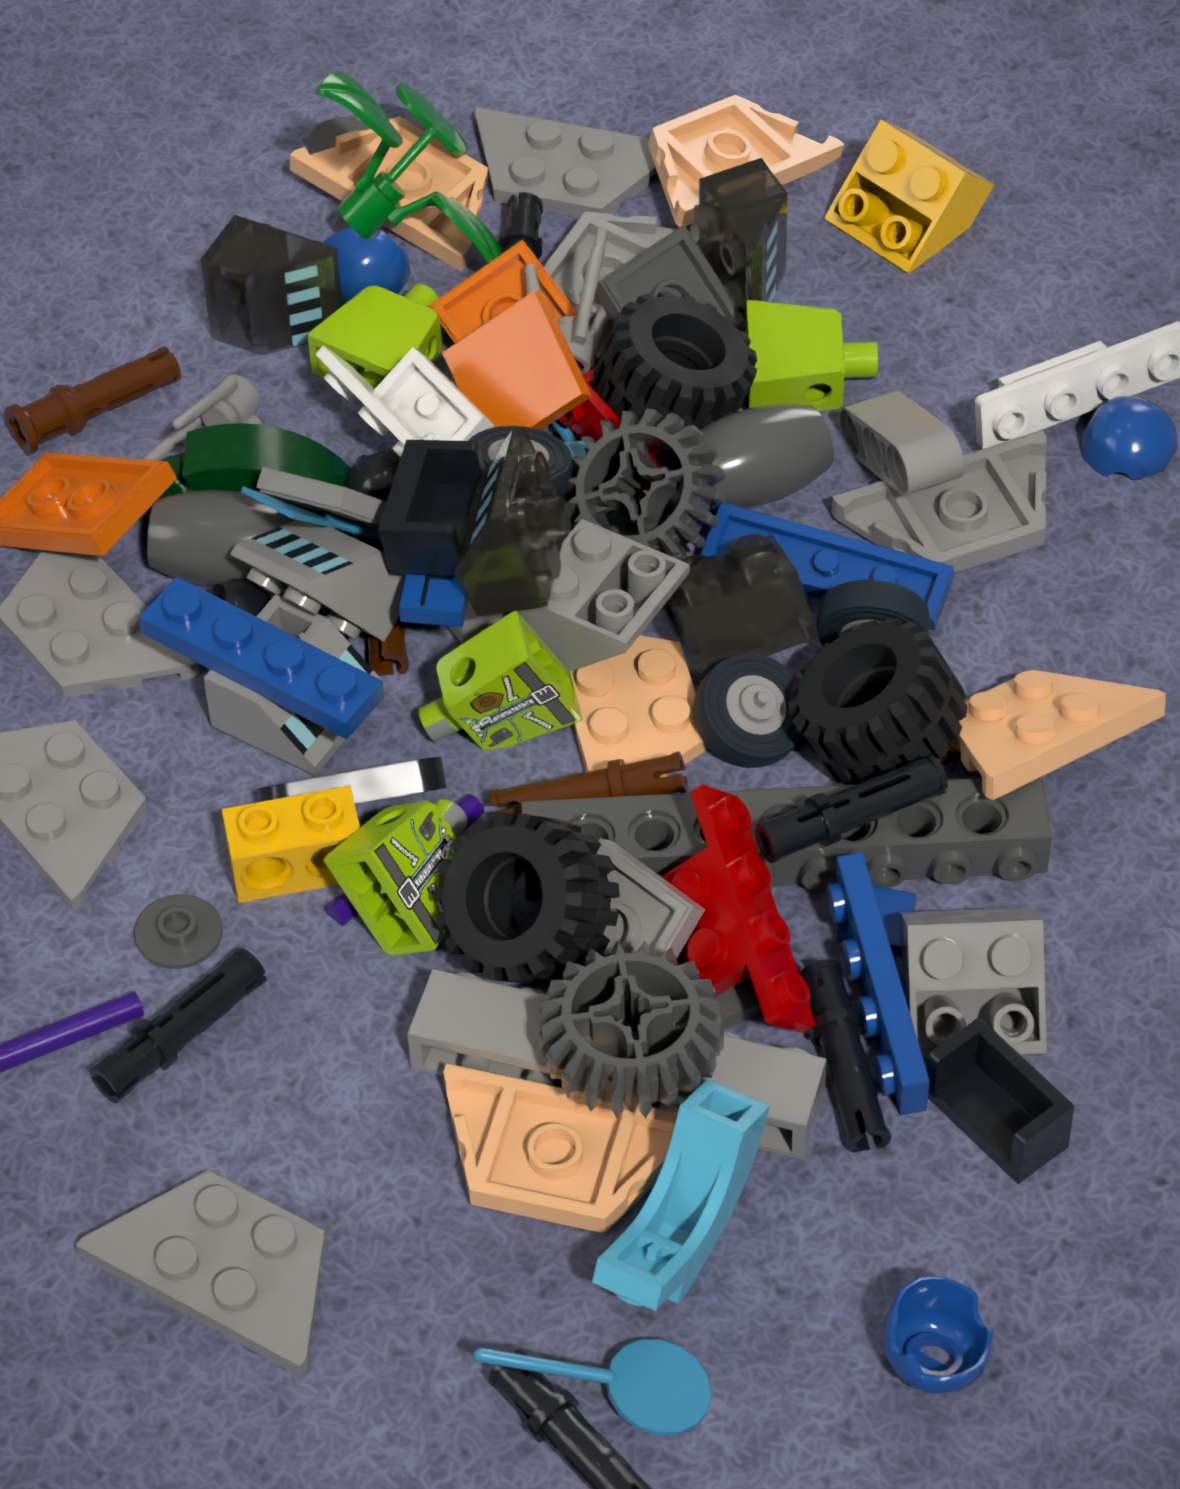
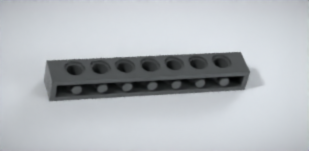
[521,777,1052,900]

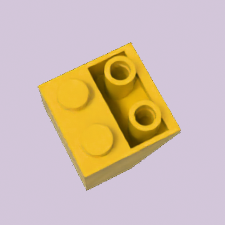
[824,119,995,273]

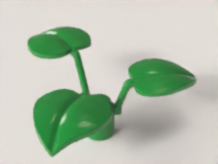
[316,71,502,263]

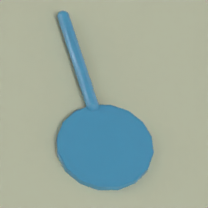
[473,1339,712,1436]

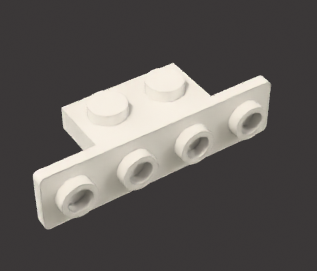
[975,321,1180,449]
[315,345,495,457]

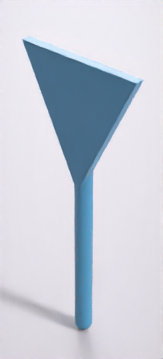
[241,486,381,543]

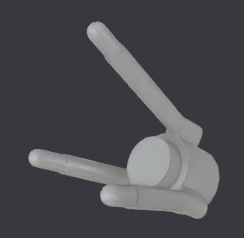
[525,227,609,374]
[142,374,262,460]

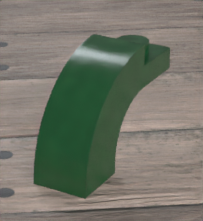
[146,423,351,517]

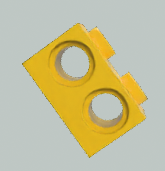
[222,785,360,903]

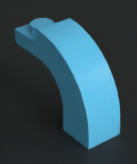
[592,1079,770,1311]

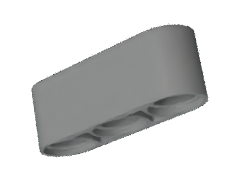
[838,390,964,495]

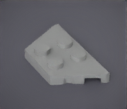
[475,107,657,217]
[544,211,709,369]
[831,430,1047,573]
[0,550,200,698]
[0,720,148,911]
[76,1170,326,1377]

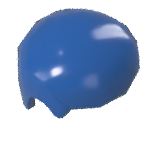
[317,228,411,305]
[1079,396,1178,481]
[882,1276,993,1394]

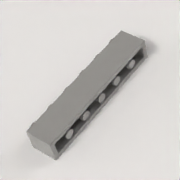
[407,969,827,1160]

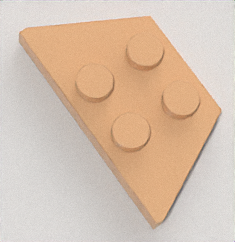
[648,95,844,227]
[290,116,488,271]
[570,635,709,778]
[949,670,1166,800]
[443,1063,678,1234]

